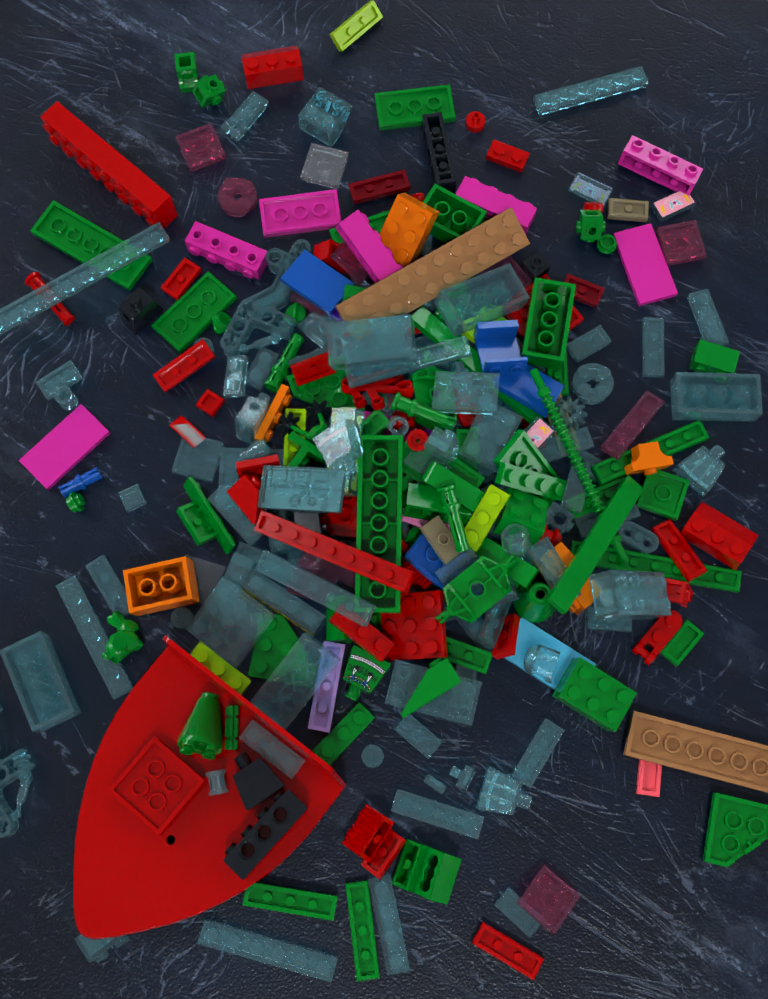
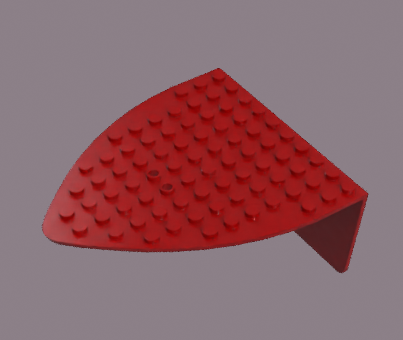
[73,635,347,940]

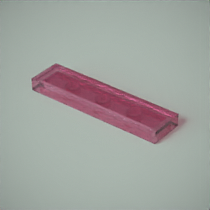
[600,391,664,460]

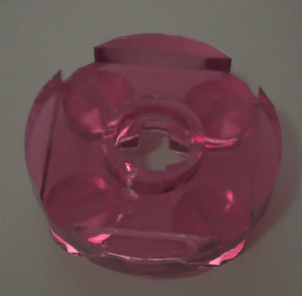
[218,178,258,217]

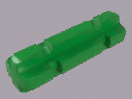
[225,705,239,750]

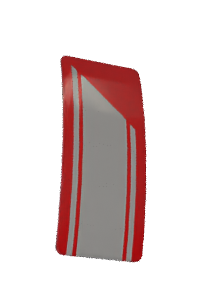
[169,416,206,448]

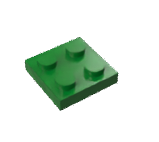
[635,470,690,521]

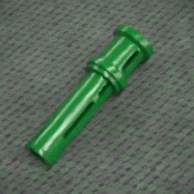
[263,333,305,393]
[390,392,457,431]
[436,483,470,552]

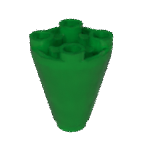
[513,580,555,623]
[177,692,223,760]

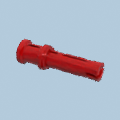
[25,272,75,326]

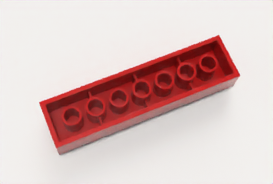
[40,101,178,232]

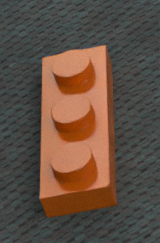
[254,384,292,447]

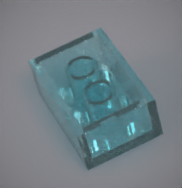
[456,398,523,478]

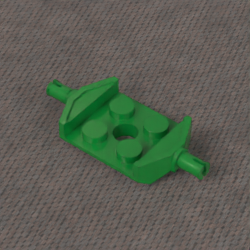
[409,355,457,444]
[435,554,518,625]

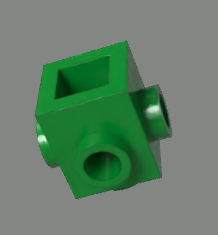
[192,74,226,108]
[575,210,605,242]

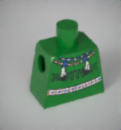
[343,645,391,702]

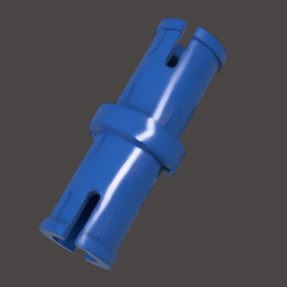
[58,467,103,498]

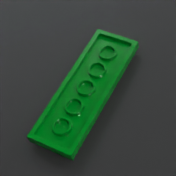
[30,200,153,291]

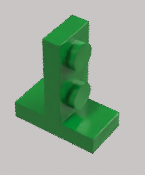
[286,431,328,470]

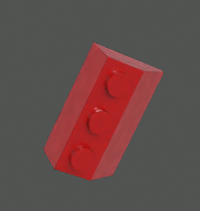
[241,45,304,89]
[681,502,759,571]

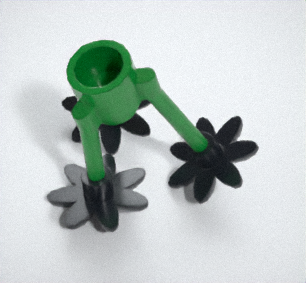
[276,400,333,450]

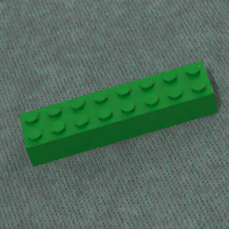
[355,435,404,614]

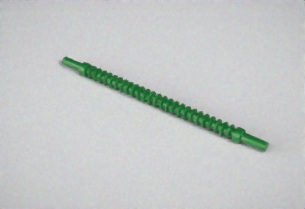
[529,368,629,564]

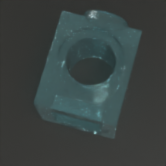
[546,501,575,535]

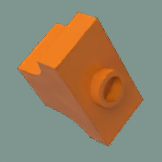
[624,441,674,476]

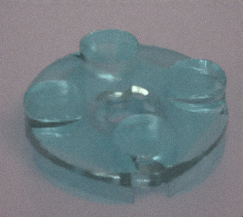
[571,363,614,405]

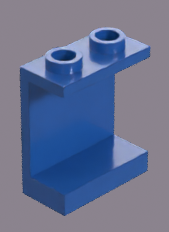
[473,320,528,376]

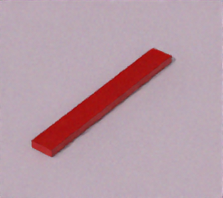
[254,510,416,594]

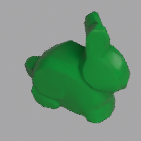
[102,611,144,664]

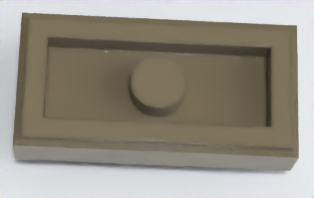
[607,198,649,222]
[419,515,463,564]

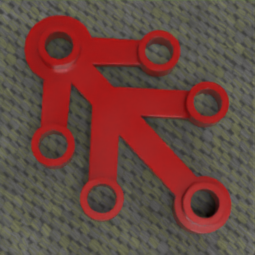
[341,371,414,410]

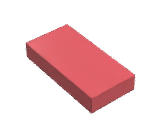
[636,759,662,797]

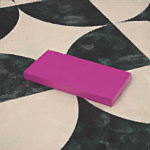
[259,189,341,238]
[613,223,678,307]
[19,404,111,491]

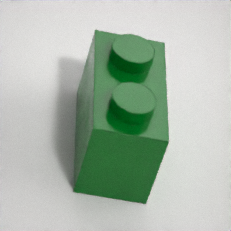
[689,339,740,381]

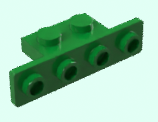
[176,476,235,555]

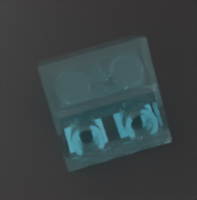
[298,87,352,147]

